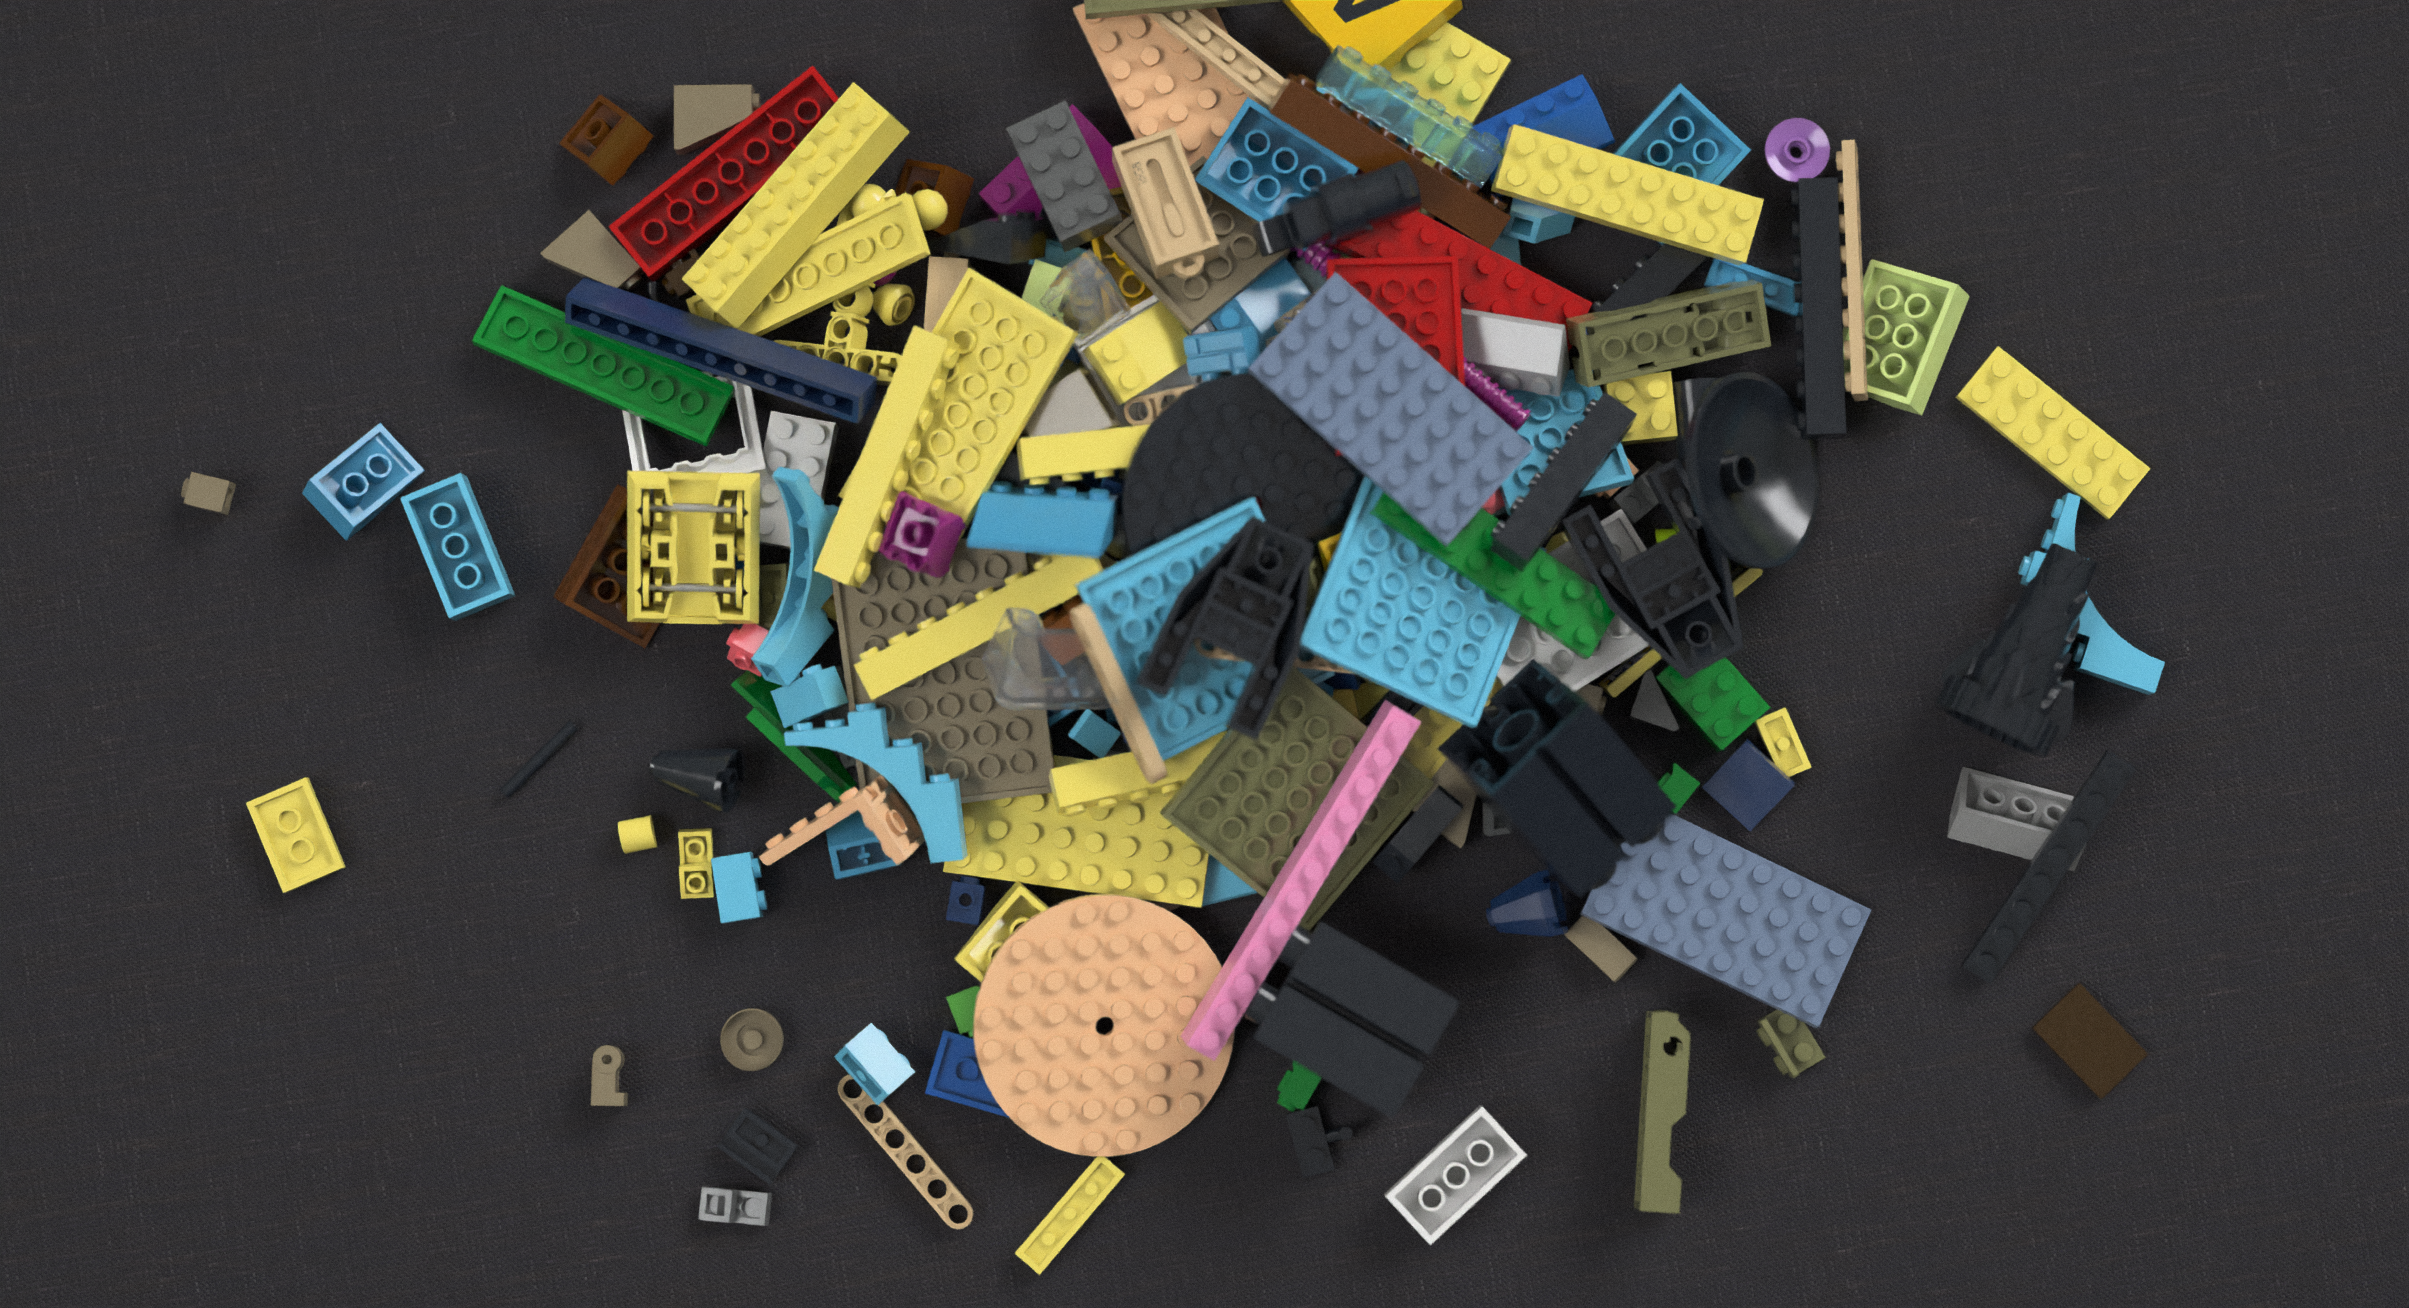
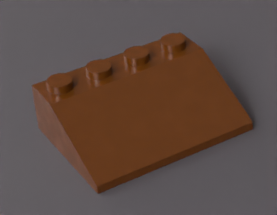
[553,484,664,648]

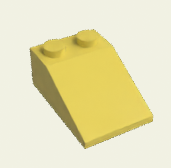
[1082,302,1188,406]
[954,881,1049,983]

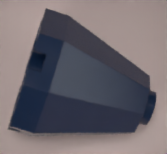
[1486,870,1568,937]

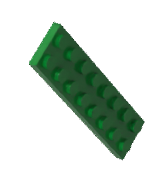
[472,285,735,447]
[1370,492,1615,660]

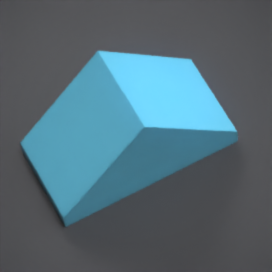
[1068,708,1121,758]

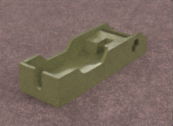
[1566,280,1771,388]
[1634,1010,1690,1214]

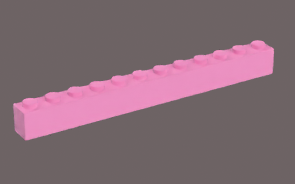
[1181,699,1421,1061]

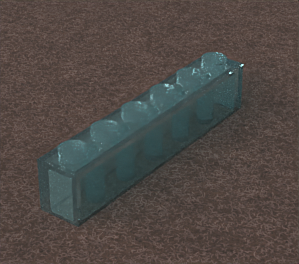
[1316,45,1503,188]

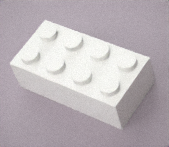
[760,411,838,549]
[1384,1105,1527,1245]

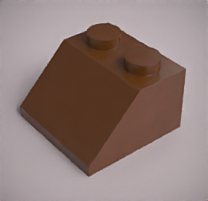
[559,94,654,186]
[895,159,974,237]

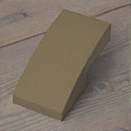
[1564,916,1638,983]

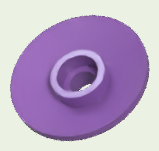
[1765,118,1830,183]

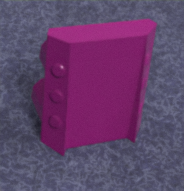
[878,492,966,579]

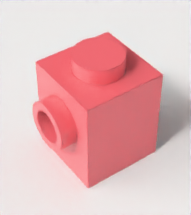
[726,624,769,677]

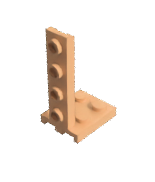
[759,775,925,865]

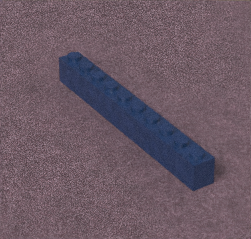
[565,277,877,424]

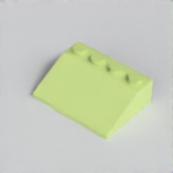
[1843,259,1970,415]

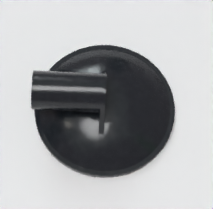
[1672,372,1819,569]

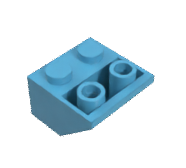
[826,810,902,880]

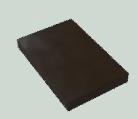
[2031,983,2148,1099]

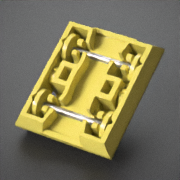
[627,470,760,624]

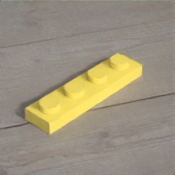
[1015,1156,1125,1275]

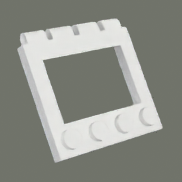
[622,371,768,501]

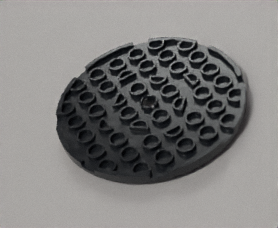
[1121,372,1365,575]

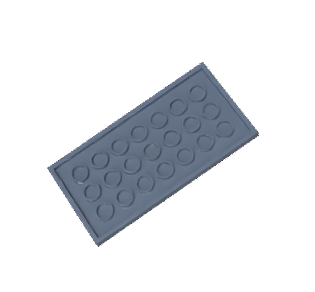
[1247,272,1533,547]
[1580,813,1871,1028]

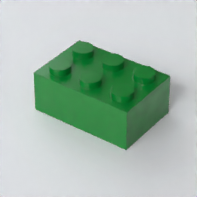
[1655,657,1771,752]

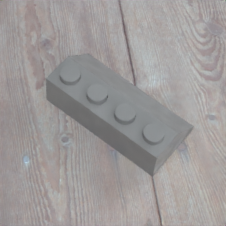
[1461,308,1570,396]
[1947,767,2086,871]

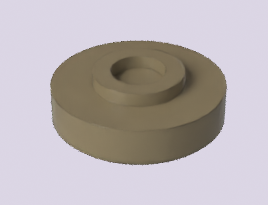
[720,1008,784,1071]

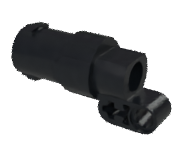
[1251,160,1421,257]

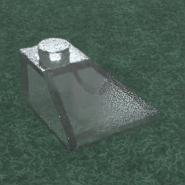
[1040,249,1131,349]

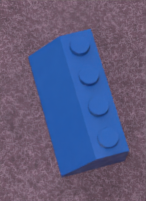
[1466,74,1615,197]

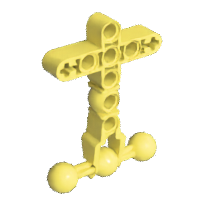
[773,184,948,386]

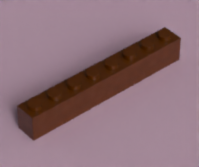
[1269,73,1511,249]

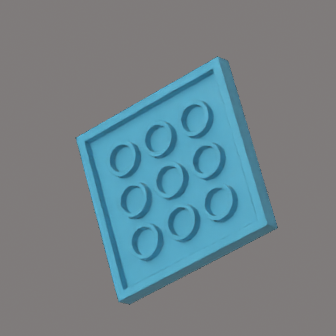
[1498,369,1634,515]

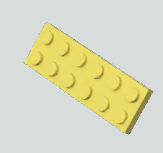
[1956,346,2150,520]

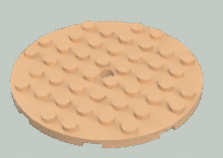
[973,894,1234,1156]

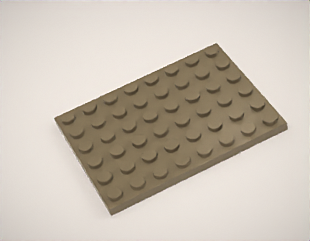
[831,538,1055,810]

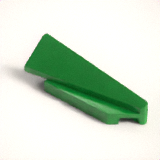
[731,670,856,803]

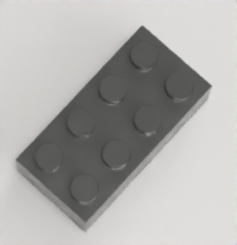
[1006,100,1123,252]

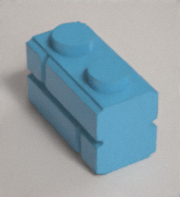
[1183,326,1260,381]

